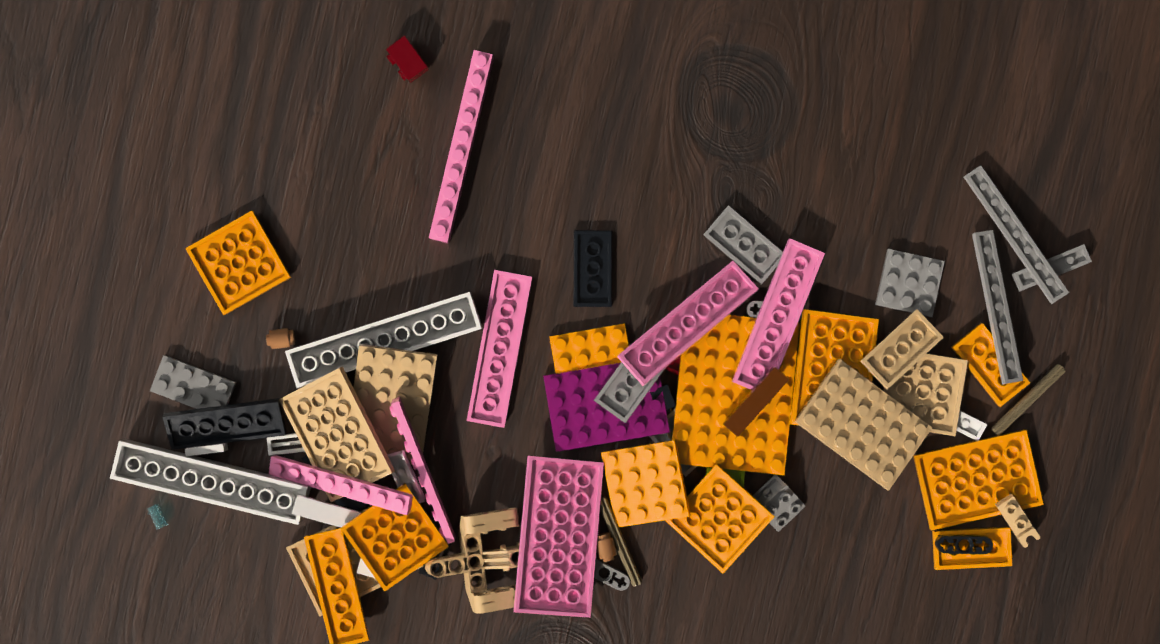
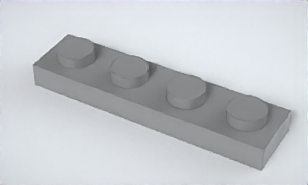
[1012,244,1092,292]

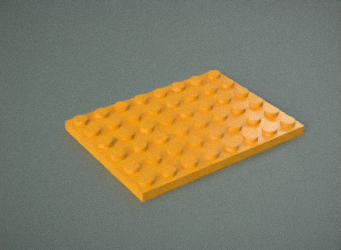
[672,315,800,475]

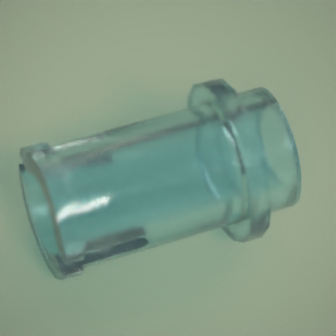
[147,504,168,530]

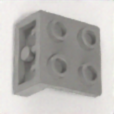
[753,474,805,532]

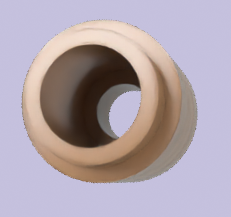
[266,328,295,349]
[596,532,617,562]

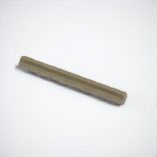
[991,364,1066,436]
[600,497,642,587]

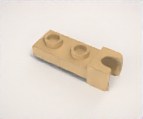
[995,494,1040,548]

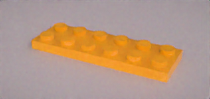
[304,528,370,644]

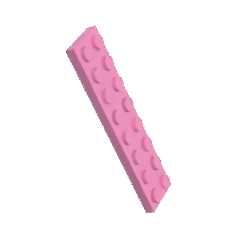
[732,239,825,390]
[618,261,759,386]
[467,270,532,428]

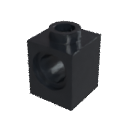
[650,384,676,414]

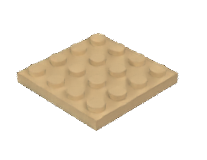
[883,354,968,436]

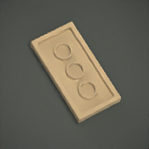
[860,309,944,389]

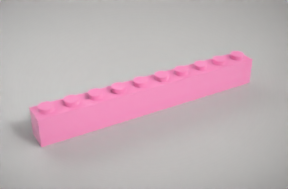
[429,50,494,243]

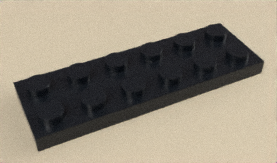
[163,398,286,450]

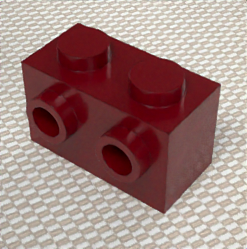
[386,35,429,83]

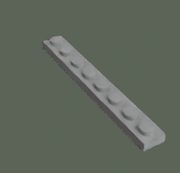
[964,166,1069,304]
[972,230,1023,384]

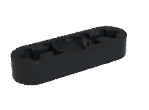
[935,535,993,554]

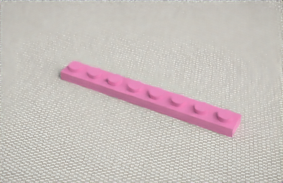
[390,397,455,544]
[269,455,413,515]

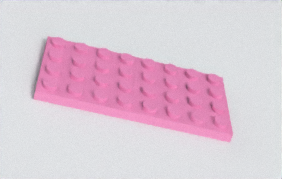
[514,456,604,618]

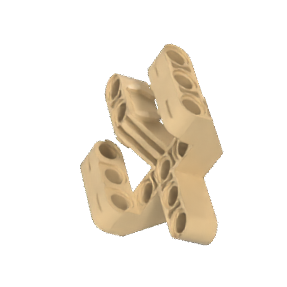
[425,508,520,613]

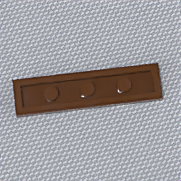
[723,366,789,436]

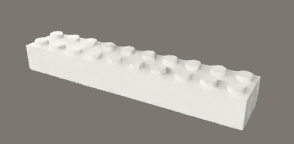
[285,292,483,388]
[110,439,311,525]

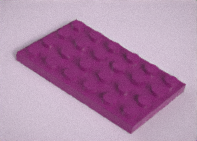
[543,363,670,452]

